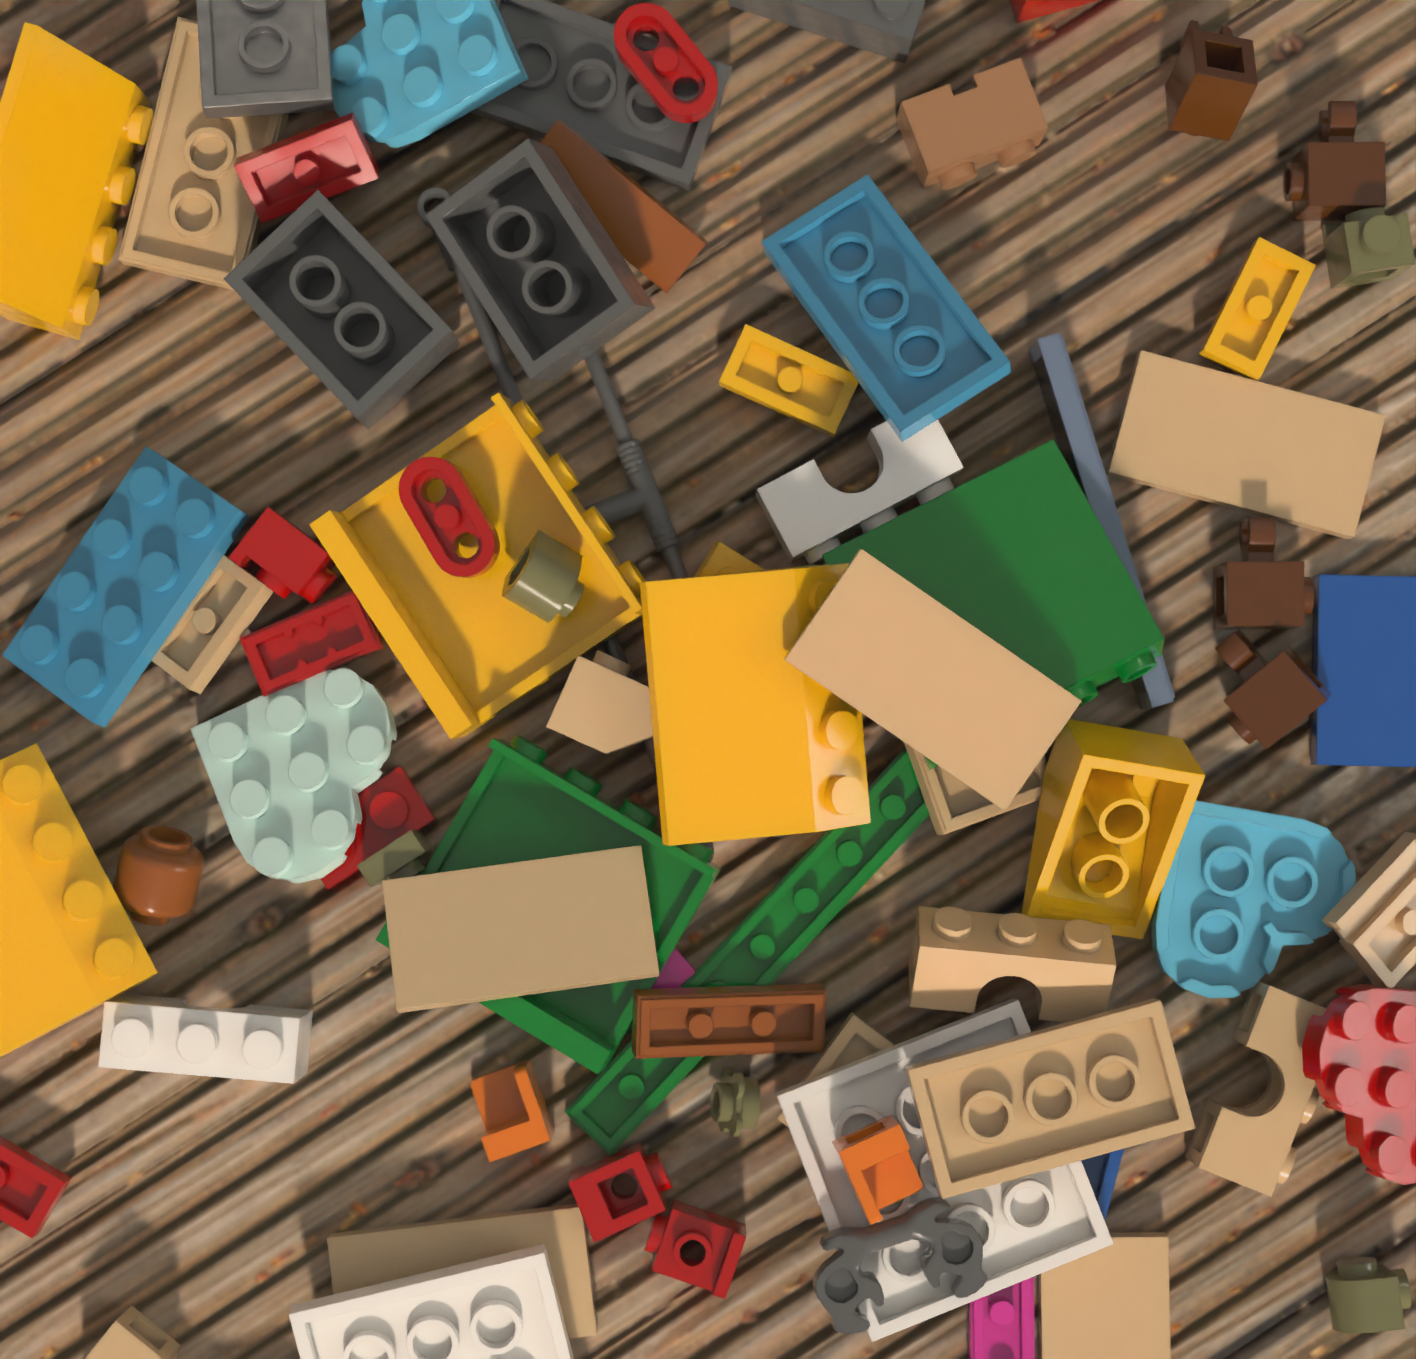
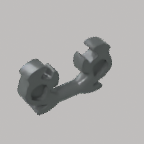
[813,1197,988,1334]

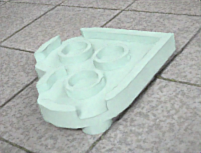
[190,668,397,884]

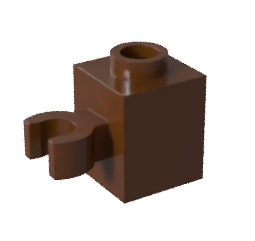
[1165,20,1258,141]
[1283,101,1386,221]
[1213,518,1314,630]
[1215,629,1331,749]

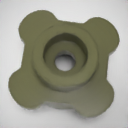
[710,1068,761,1137]

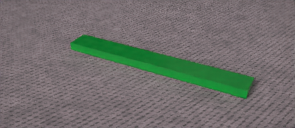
[564,746,929,1156]

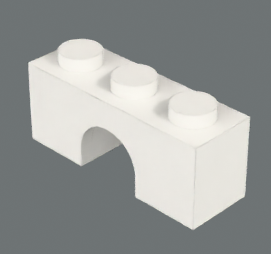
[755,420,964,565]
[98,994,313,1084]

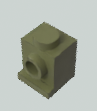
[1321,207,1416,289]

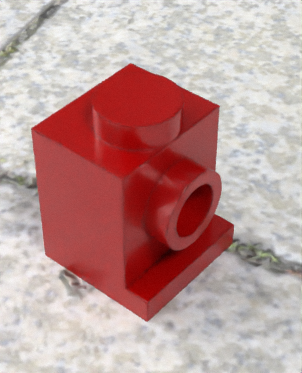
[228,507,337,605]
[568,1142,673,1243]
[644,1199,746,1299]

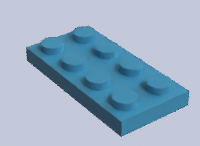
[761,174,1011,442]
[2,446,250,727]

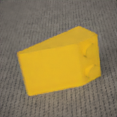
[1021,719,1205,940]

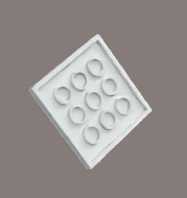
[775,998,1113,1342]
[289,1244,574,1359]

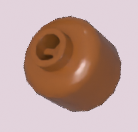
[113,825,204,926]

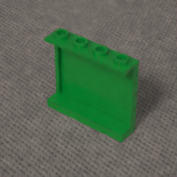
[822,439,1164,770]
[376,734,721,1074]

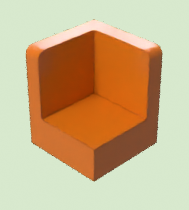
[471,1059,555,1162]
[832,1115,923,1225]

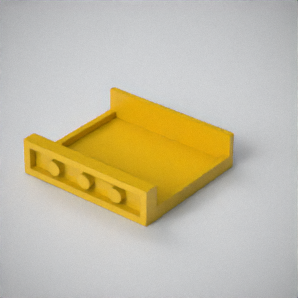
[309,392,646,739]

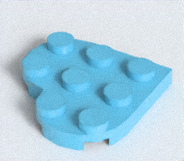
[331,0,529,148]
[1151,801,1356,998]

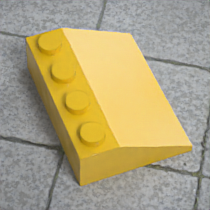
[0,22,154,340]
[639,563,871,846]
[0,743,158,1058]

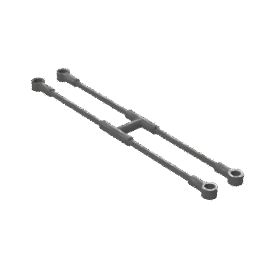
[417,187,786,861]

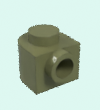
[502,530,585,623]
[1325,1257,1411,1333]

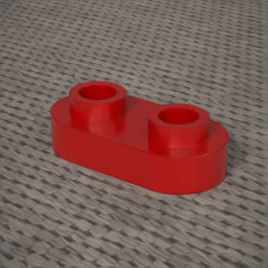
[613,3,718,123]
[398,457,500,578]

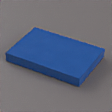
[1311,574,1416,767]

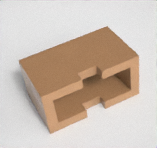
[896,57,1048,190]

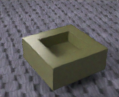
[357,829,433,887]

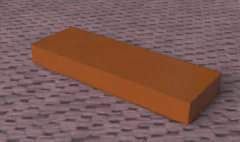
[540,119,708,293]
[632,983,827,1059]

